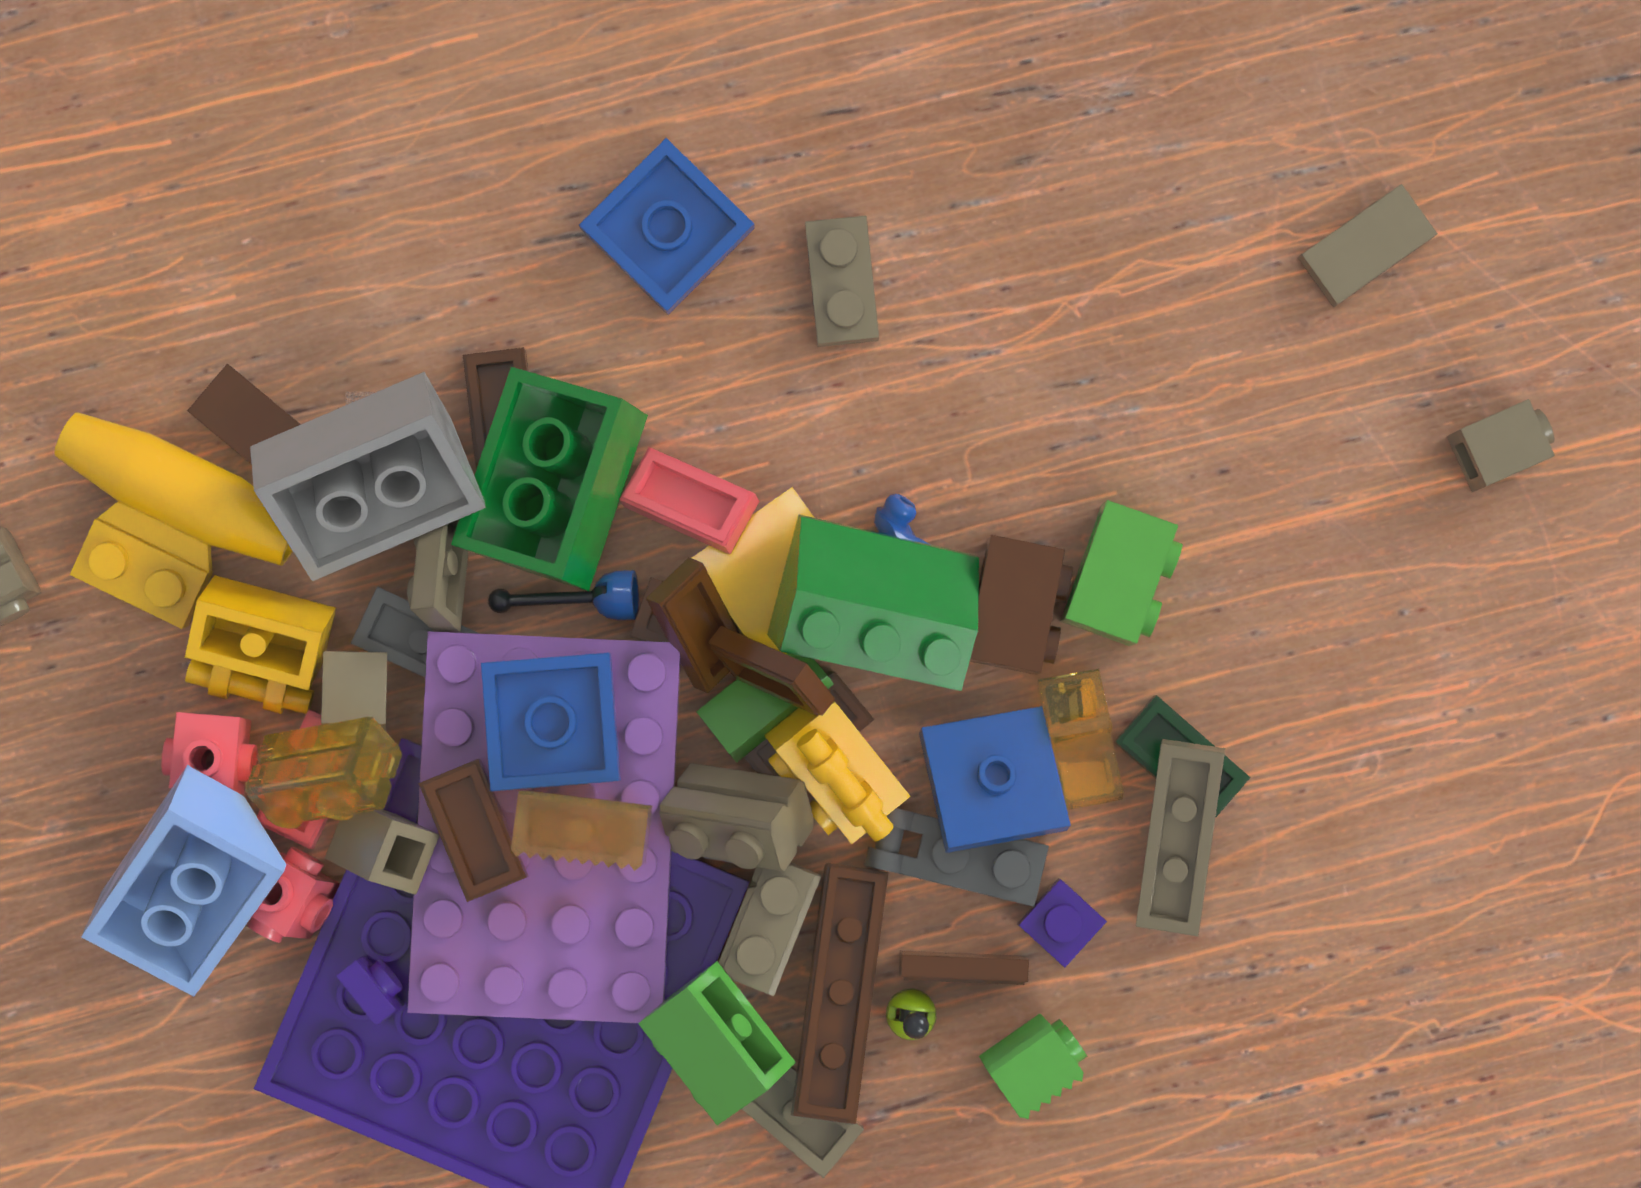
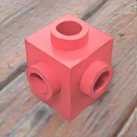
[161,712,258,795]
[247,846,340,943]

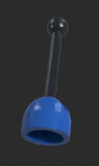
[488,570,639,621]

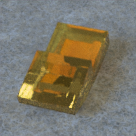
[1038,668,1124,810]

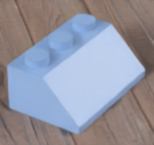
[81,765,287,997]

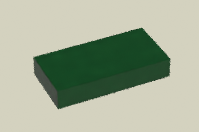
[1114,695,1251,817]

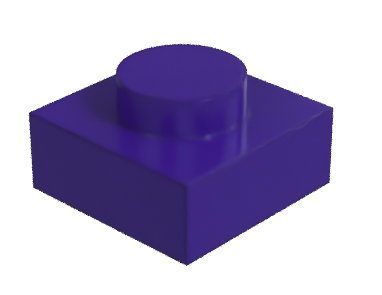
[1017,878,1107,968]
[336,956,405,1026]

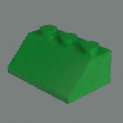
[451,367,648,591]
[767,514,979,691]

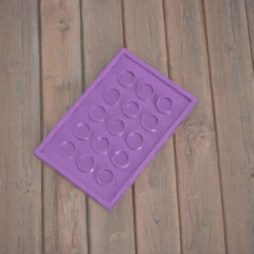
[407,631,681,1023]

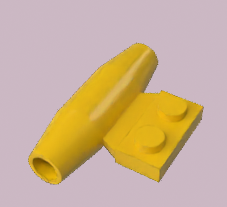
[54,412,293,629]

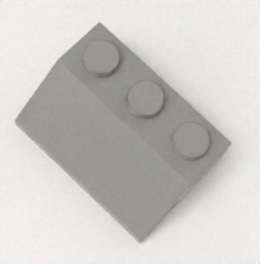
[250,372,486,581]

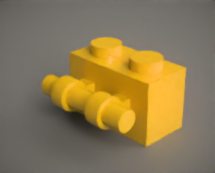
[184,575,336,714]
[764,701,911,844]

